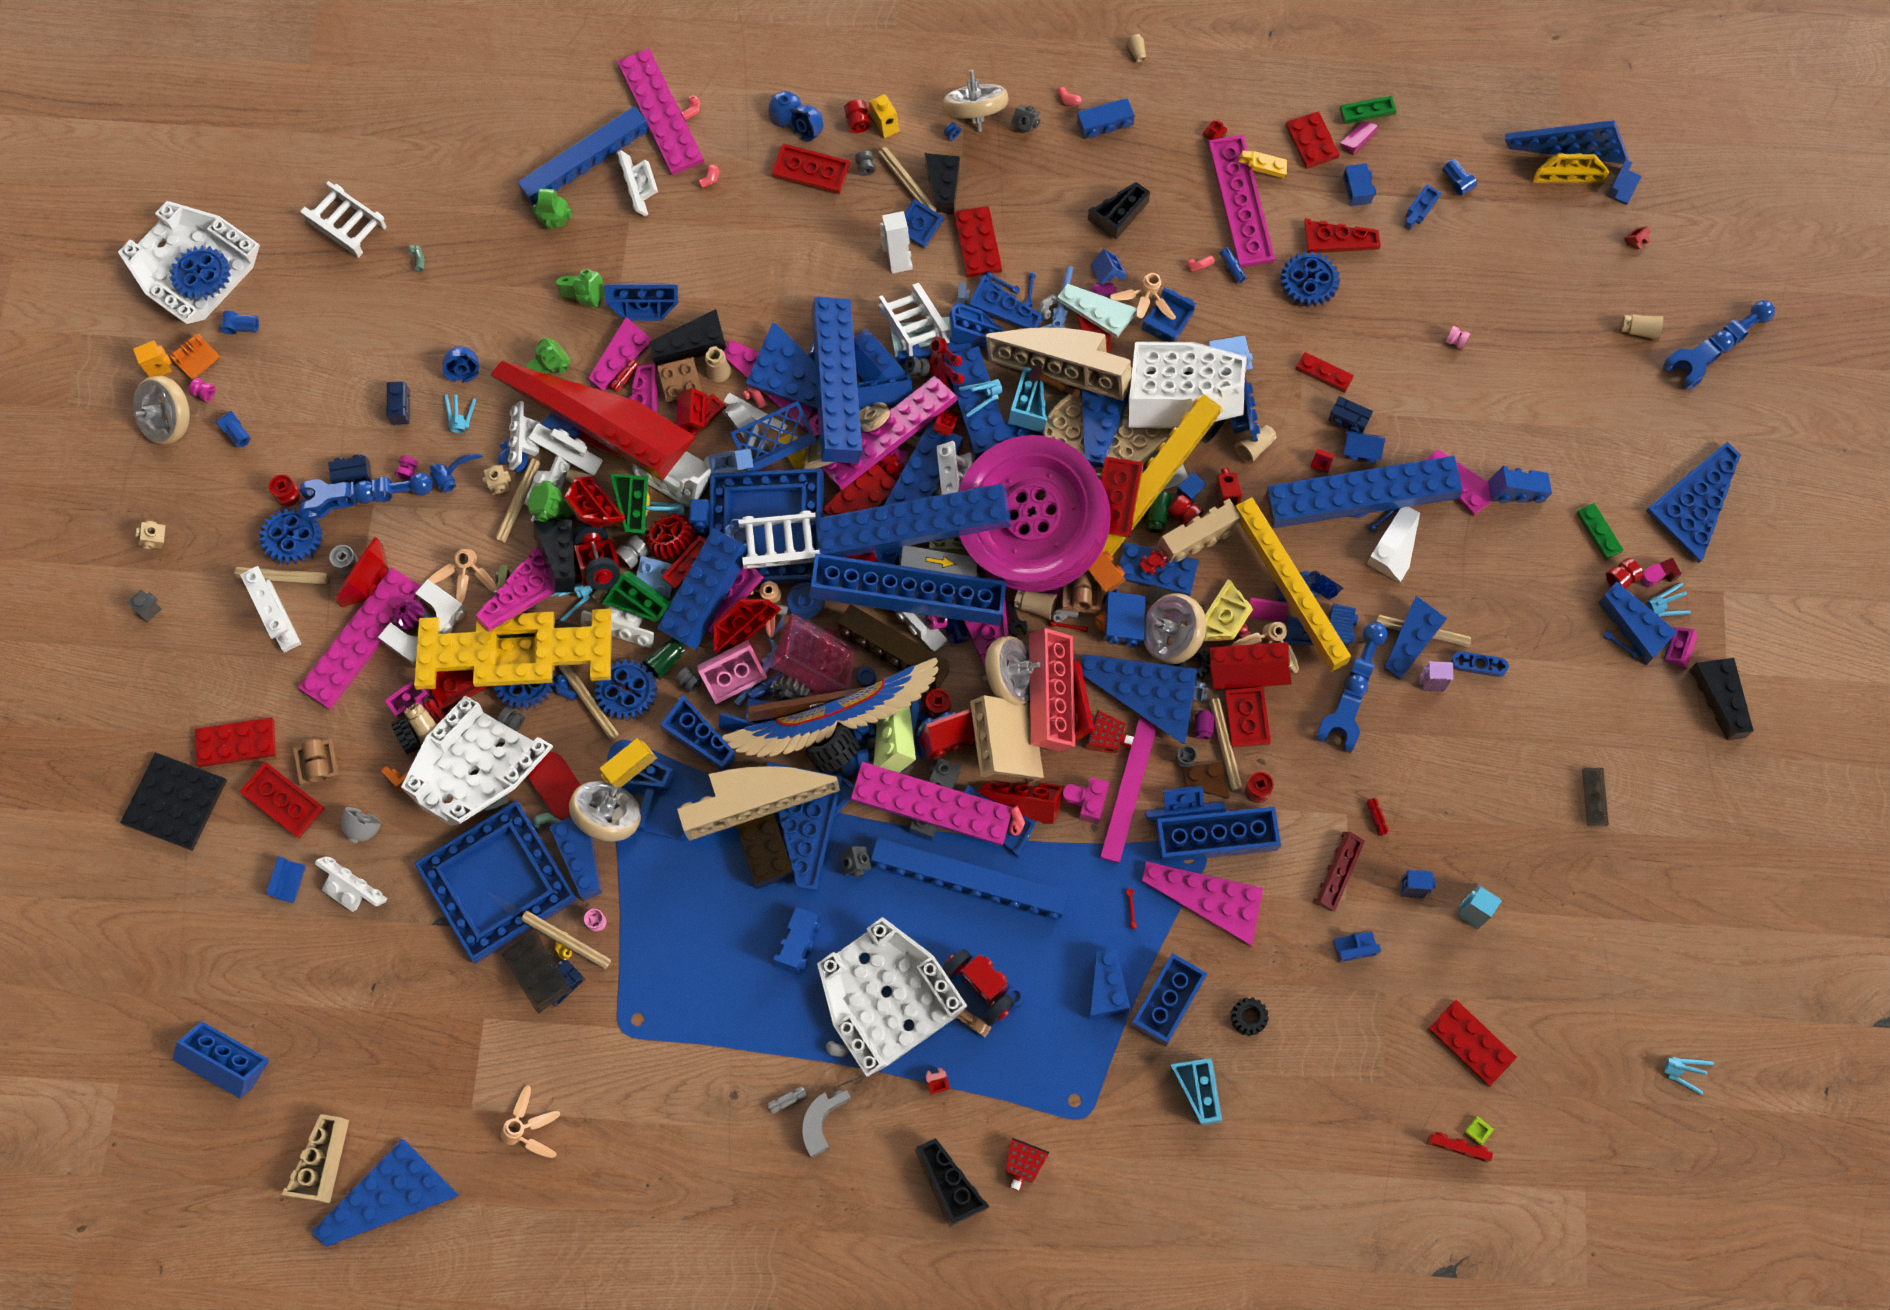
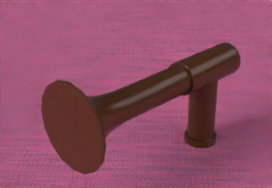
[1029,364,1080,397]

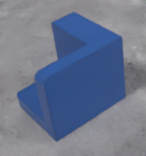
[1176,472,1206,504]

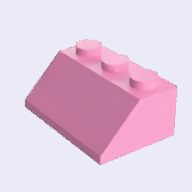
[697,640,767,704]

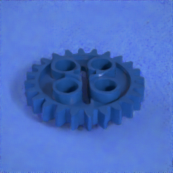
[170,245,231,301]
[1280,251,1340,307]
[259,508,323,565]
[594,659,658,721]
[494,670,556,710]

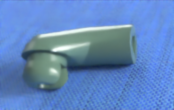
[409,245,425,272]
[532,813,562,829]

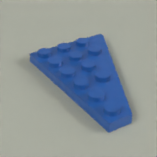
[1505,120,1629,164]
[746,322,818,411]
[1646,441,1741,563]
[1081,654,1197,744]
[767,762,843,892]
[312,1139,459,1247]

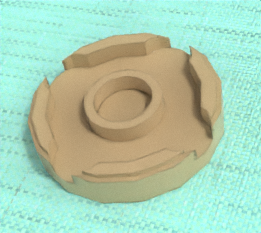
[859,402,890,432]

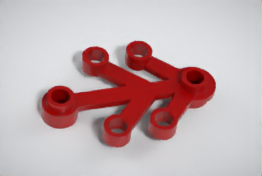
[928,337,964,408]

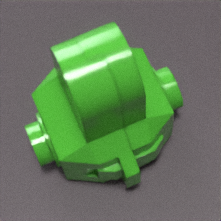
[532,188,572,229]
[556,269,605,308]
[525,338,571,374]
[527,481,572,522]

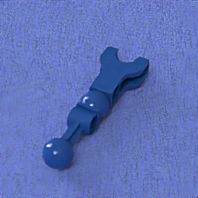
[1663,300,1775,391]
[299,472,433,520]
[1316,622,1388,753]

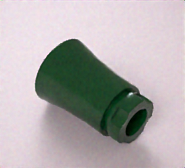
[1145,491,1172,533]
[642,638,685,680]

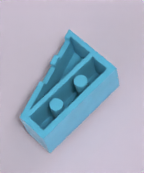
[1008,367,1047,433]
[1458,884,1502,929]
[1170,1058,1223,1126]

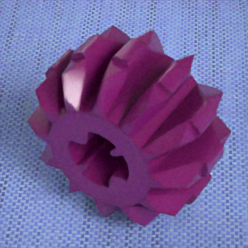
[392,598,425,631]

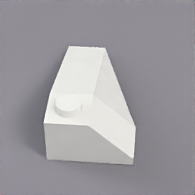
[1367,507,1420,583]

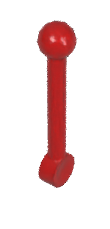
[1049,620,1088,632]
[1126,888,1137,930]

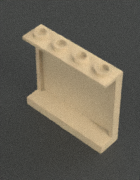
[970,695,1044,783]

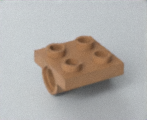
[657,357,702,402]
[1062,571,1101,614]
[293,739,340,786]

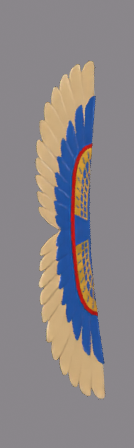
[722,658,938,758]

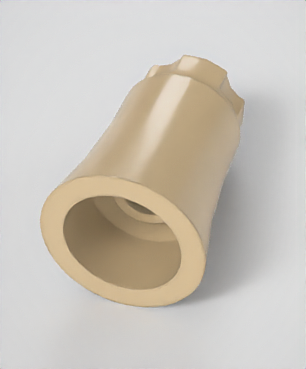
[1621,314,1664,341]
[705,347,731,382]
[1235,425,1277,464]
[1014,590,1057,620]
[404,703,437,746]

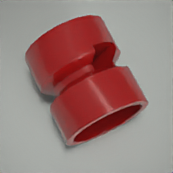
[844,99,872,133]
[269,474,300,507]
[1168,494,1204,527]
[1606,558,1643,589]
[926,688,951,720]
[1245,771,1274,803]

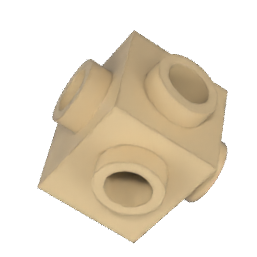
[483,465,511,495]
[135,521,165,550]

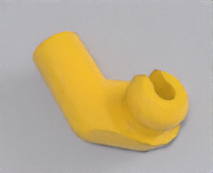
[554,932,572,960]

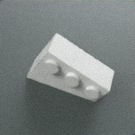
[880,211,913,274]

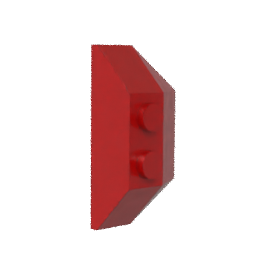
[564,476,625,528]
[334,537,389,607]
[712,599,781,654]

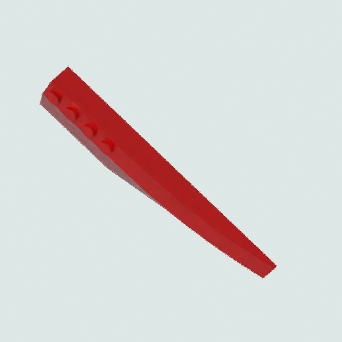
[491,360,696,481]

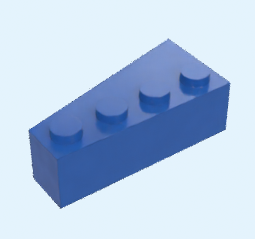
[660,695,736,771]

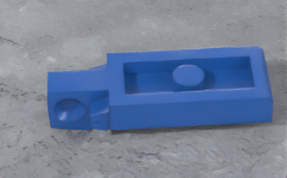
[1404,184,1442,230]

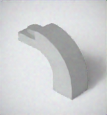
[722,402,771,459]
[802,1089,852,1158]

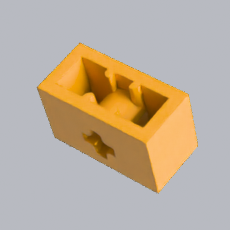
[133,340,172,377]

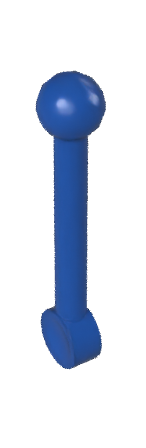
[986,272,1020,294]
[1025,272,1036,307]
[1369,508,1400,531]
[1604,631,1640,658]

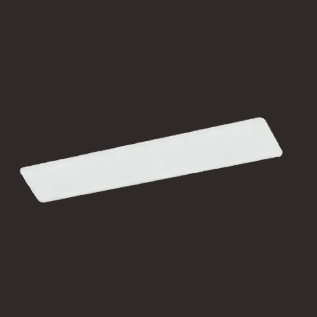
[724,393,787,434]

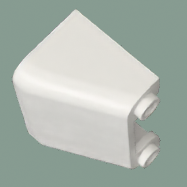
[633,451,711,507]

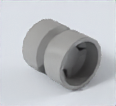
[615,534,650,570]
[329,545,359,577]

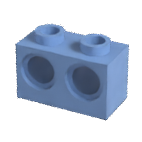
[708,449,753,474]

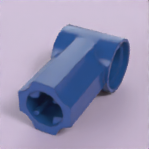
[1442,159,1477,196]
[220,311,259,334]
[216,410,251,448]

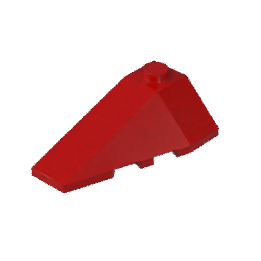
[979,781,1065,824]

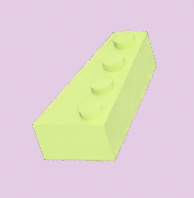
[874,706,916,773]

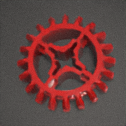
[645,513,696,560]

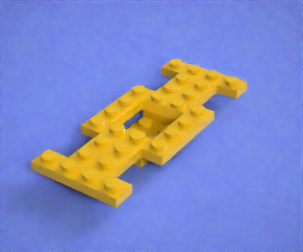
[414,609,612,690]

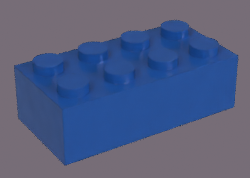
[1131,953,1208,1047]

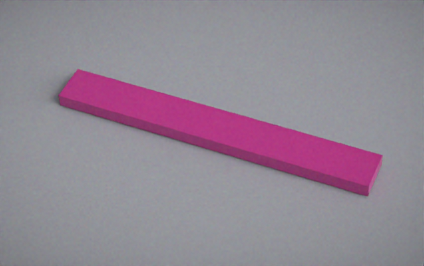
[1100,715,1157,864]

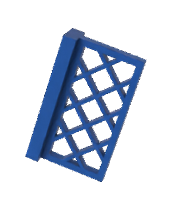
[730,401,817,472]

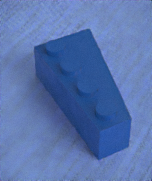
[1599,582,1677,665]
[550,817,602,901]

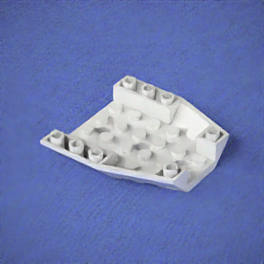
[118,201,260,324]
[1129,341,1247,428]
[401,696,553,826]
[817,917,967,1077]

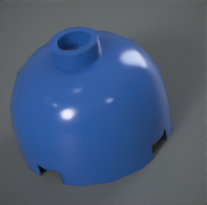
[768,91,802,128]
[790,105,824,142]
[442,346,480,383]

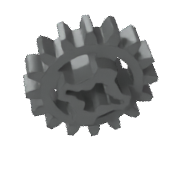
[770,676,812,701]

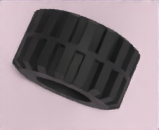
[805,723,859,774]

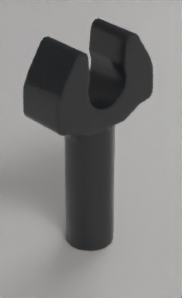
[1006,602,1027,638]

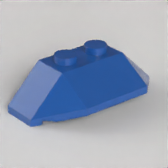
[605,283,678,321]
[949,302,1003,349]
[854,328,912,381]

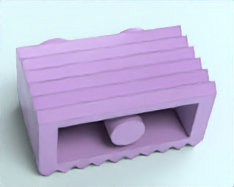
[1419,661,1453,692]

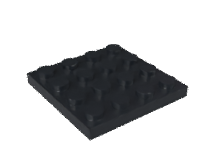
[120,752,227,851]

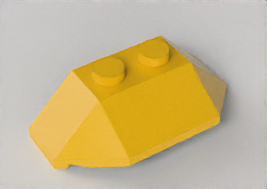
[1533,153,1609,183]

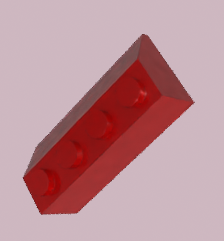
[1210,642,1292,690]
[918,708,976,759]

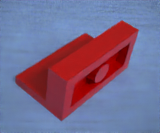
[676,388,706,429]

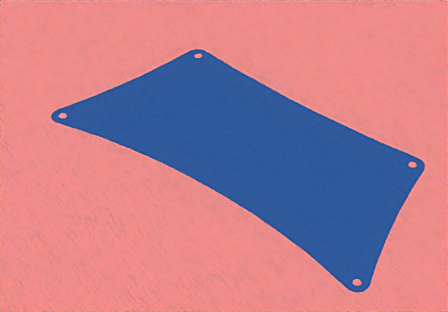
[607,740,1207,1120]

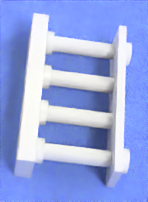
[300,181,386,258]
[878,283,950,357]
[937,441,975,495]
[738,511,820,569]
[240,566,301,653]

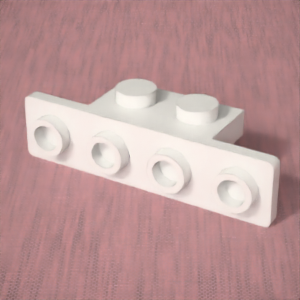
[618,150,658,216]
[508,401,540,470]
[529,423,603,476]
[524,455,571,523]
[581,605,654,648]
[894,610,947,652]
[315,856,387,912]

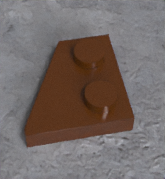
[1182,761,1230,799]

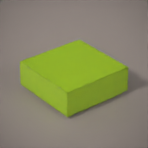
[1464,1116,1494,1145]

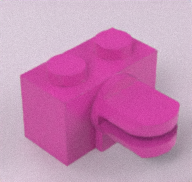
[384,679,432,717]
[1063,777,1110,825]

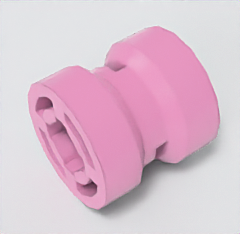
[1445,326,1470,350]
[584,909,607,932]

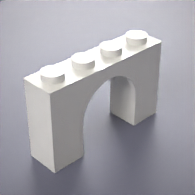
[378,579,467,667]

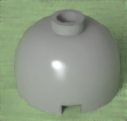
[340,807,382,843]

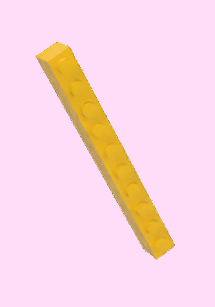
[1102,394,1223,556]
[1235,497,1351,672]

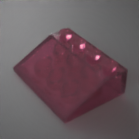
[772,613,856,694]

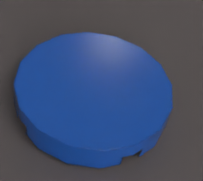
[787,582,825,620]

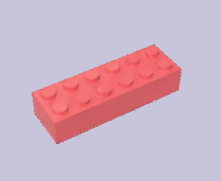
[1029,628,1075,752]

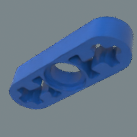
[1451,651,1509,677]

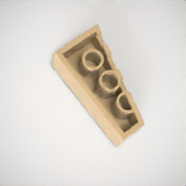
[1157,499,1241,563]
[282,1114,349,1203]

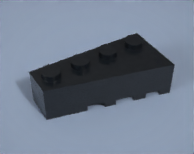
[915,1138,990,1227]

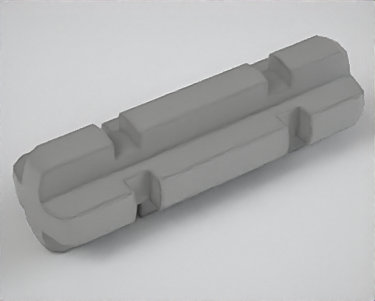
[768,1087,807,1114]

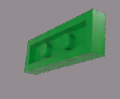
[1340,96,1397,124]
[1576,503,1624,560]

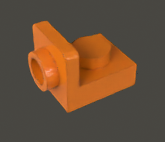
[381,766,409,792]

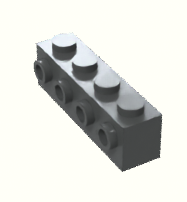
[908,758,961,841]

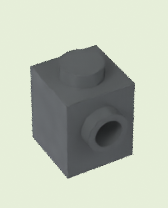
[127,589,161,622]

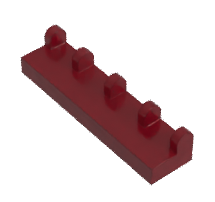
[1313,832,1365,911]

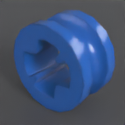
[944,122,961,141]

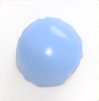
[725,519,747,546]

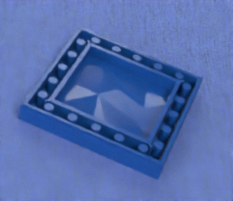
[709,468,824,584]
[414,800,578,964]

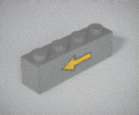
[899,546,978,577]

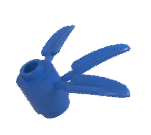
[430,454,483,493]

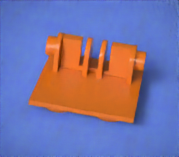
[170,333,221,380]

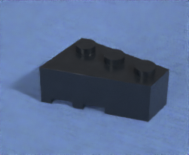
[925,153,960,214]
[1088,182,1150,239]

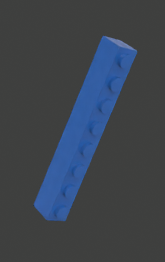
[518,106,649,206]

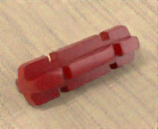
[610,360,639,392]
[424,699,446,724]
[1366,798,1389,836]

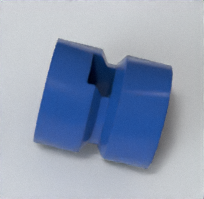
[842,748,869,777]

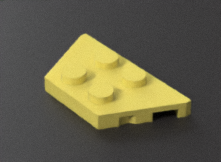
[1204,579,1253,641]

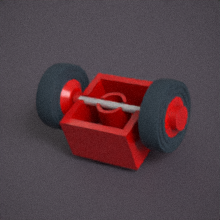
[573,523,620,590]
[942,949,1015,1026]

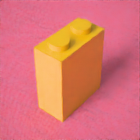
[600,738,657,788]

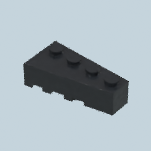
[649,309,726,366]
[534,520,575,593]
[1689,658,1754,740]

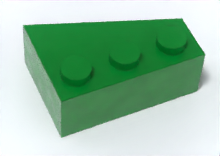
[609,473,648,534]
[602,570,672,622]

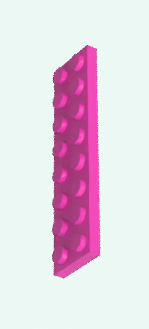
[617,48,704,175]
[1208,135,1275,268]
[820,376,958,490]
[298,568,421,710]
[851,762,1013,846]

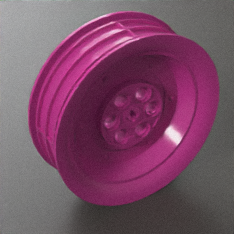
[958,435,1111,592]

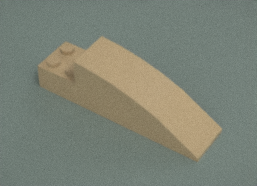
[986,328,1132,401]
[677,766,840,841]

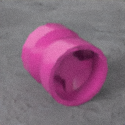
[189,378,216,402]
[394,456,418,481]

